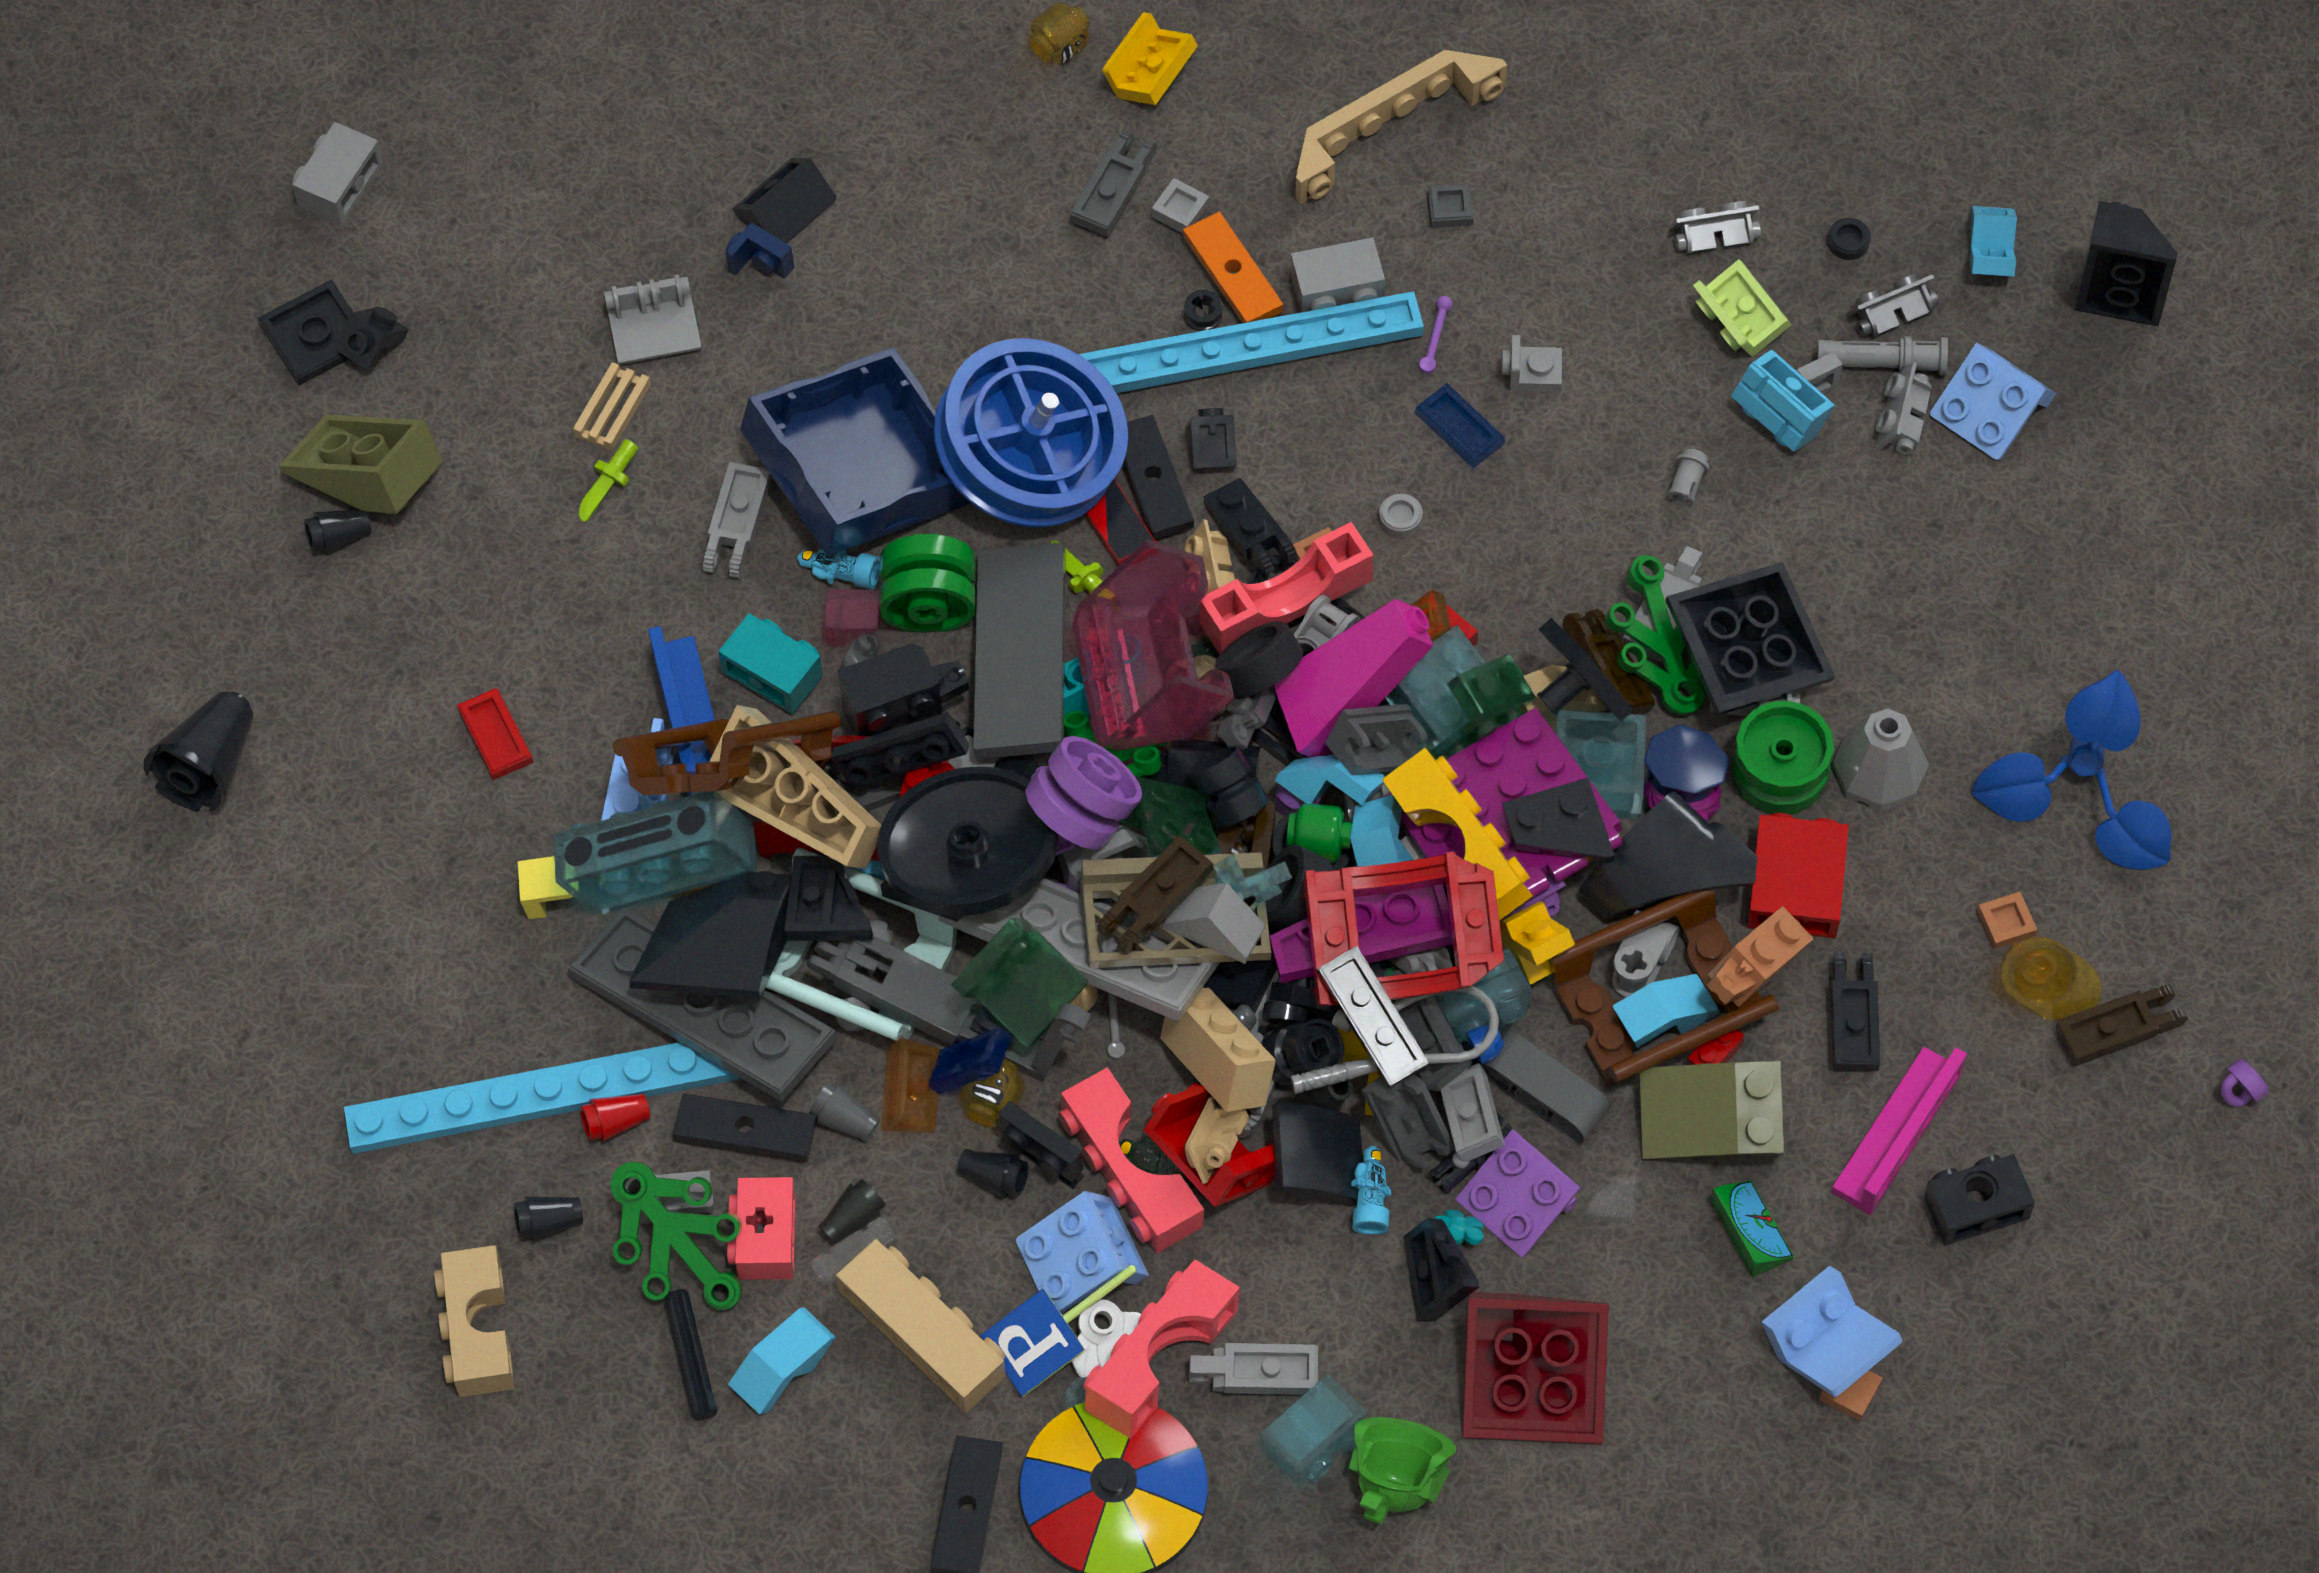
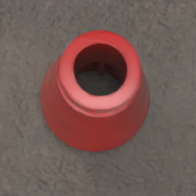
[580,1093,650,1142]

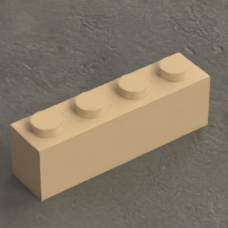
[836,1239,1006,1413]

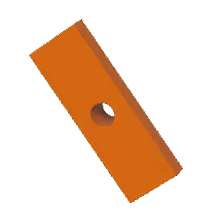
[1183,211,1283,323]

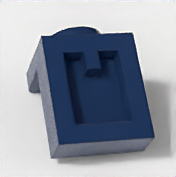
[726,222,795,279]

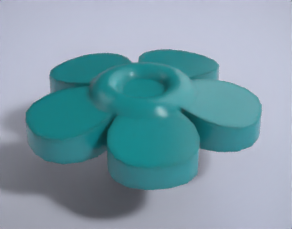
[1435,1210,1484,1245]

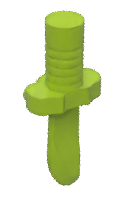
[579,439,639,522]
[1051,540,1117,606]

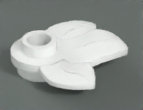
[1071,1299,1141,1379]

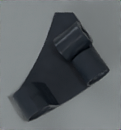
[1579,791,1757,920]

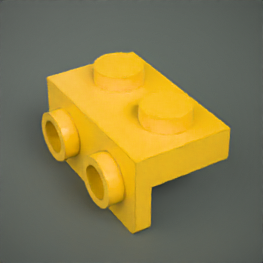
[1102,12,1198,105]

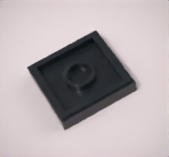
[257,279,353,386]

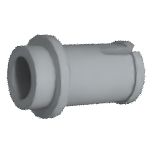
[1667,449,1710,507]

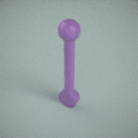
[1419,296,1453,374]

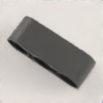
[1480,1031,1611,1143]

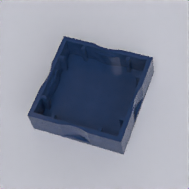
[740,347,970,556]

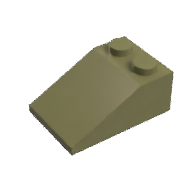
[279,414,443,514]
[1639,1061,1784,1159]

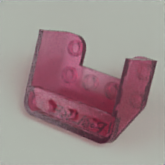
[1072,539,1234,751]

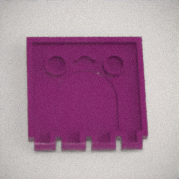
[1384,707,1623,901]

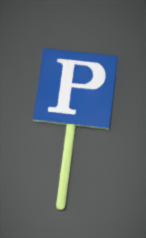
[981,1265,1136,1397]

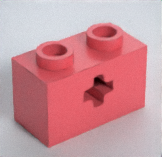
[727,1177,796,1280]

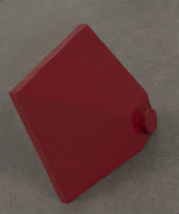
[1463,1292,1609,1444]

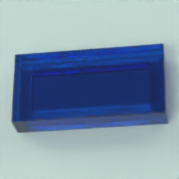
[1415,383,1505,469]
[929,1027,1011,1094]

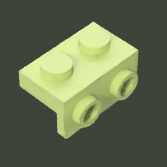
[1693,259,1792,357]

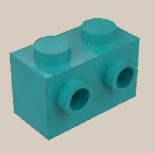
[718,613,823,715]

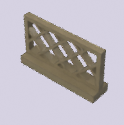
[1080,852,1271,968]

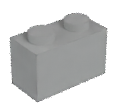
[292,122,383,225]
[1291,238,1385,312]

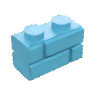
[1731,350,1836,452]

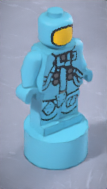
[797,549,881,590]
[1351,1146,1391,1235]

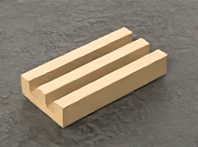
[573,362,651,451]

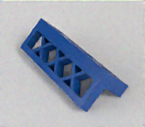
[648,626,717,803]

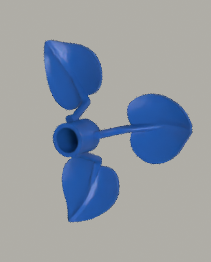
[1972,670,2172,870]

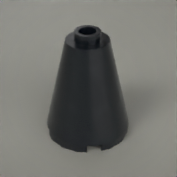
[143,692,253,812]

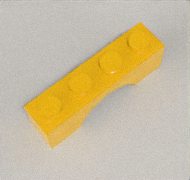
[1382,748,1533,921]

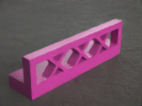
[1831,1047,1967,1216]

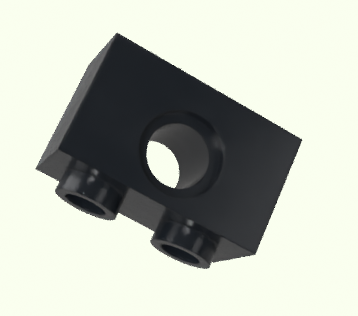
[1924,1154,2035,1246]

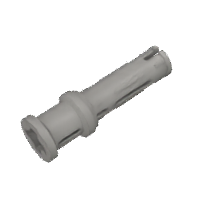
[1818,336,1948,375]

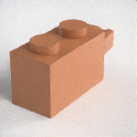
[1707,906,1814,1007]

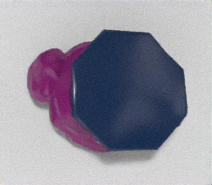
[1643,724,1730,823]

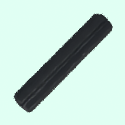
[664,1289,717,1420]

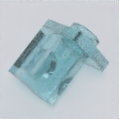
[1214,855,1292,904]

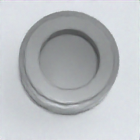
[1379,494,1423,537]

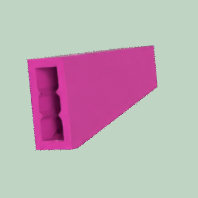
[1273,598,1433,757]

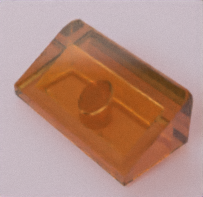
[881,1038,941,1133]

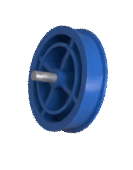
[933,338,1128,527]

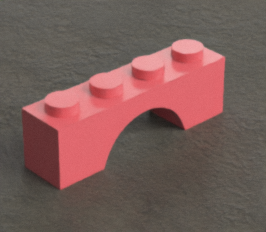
[1199,522,1373,654]
[1058,1067,1204,1254]
[1083,1259,1240,1439]

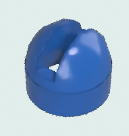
[1465,1025,1504,1065]

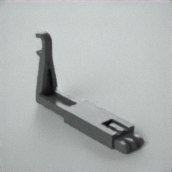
[807,936,1091,1082]

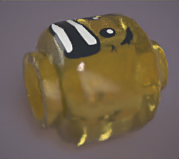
[1028,2,1090,64]
[959,1057,1026,1128]

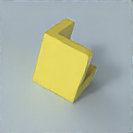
[518,855,579,919]

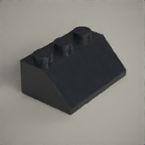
[2075,201,2178,327]

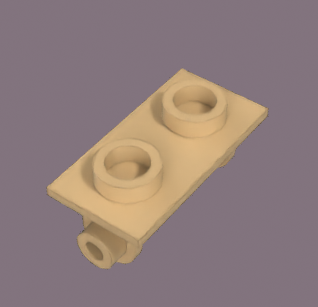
[1184,519,1235,613]
[1185,1097,1249,1184]

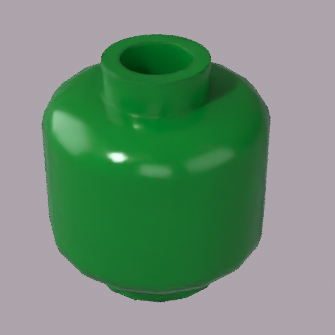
[1287,803,1352,863]

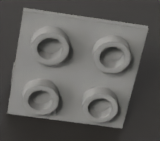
[604,274,702,365]

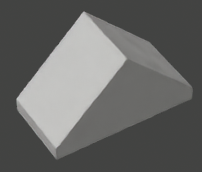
[1163,883,1265,964]

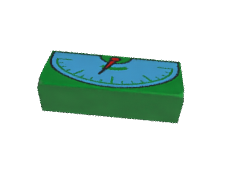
[1710,1180,1794,1277]

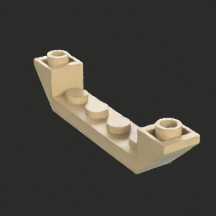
[1296,50,1507,204]

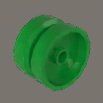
[880,534,975,632]
[1732,701,1834,814]

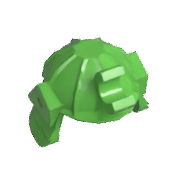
[1349,1417,1456,1525]

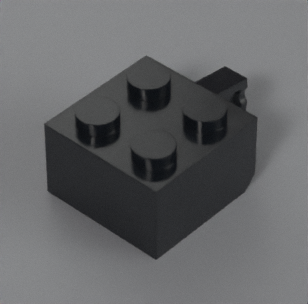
[837,643,969,737]

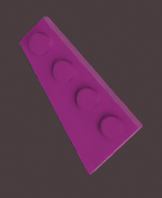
[1270,885,1453,983]

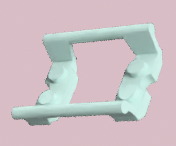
[765,847,957,1043]

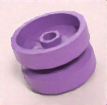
[1025,736,1143,850]

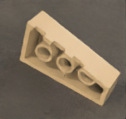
[709,705,881,869]

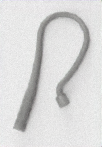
[1291,986,1499,1094]

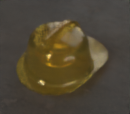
[2000,936,2102,1021]

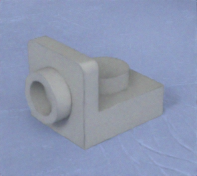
[1502,335,1562,392]

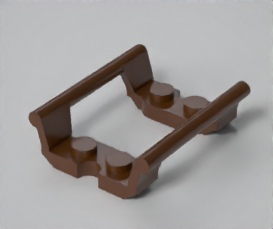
[613,711,841,796]
[1548,889,1779,1084]

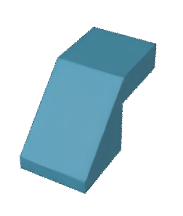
[1970,206,2017,277]
[1274,754,1385,806]
[1350,795,1414,867]
[1613,974,1720,1048]
[728,1307,836,1415]

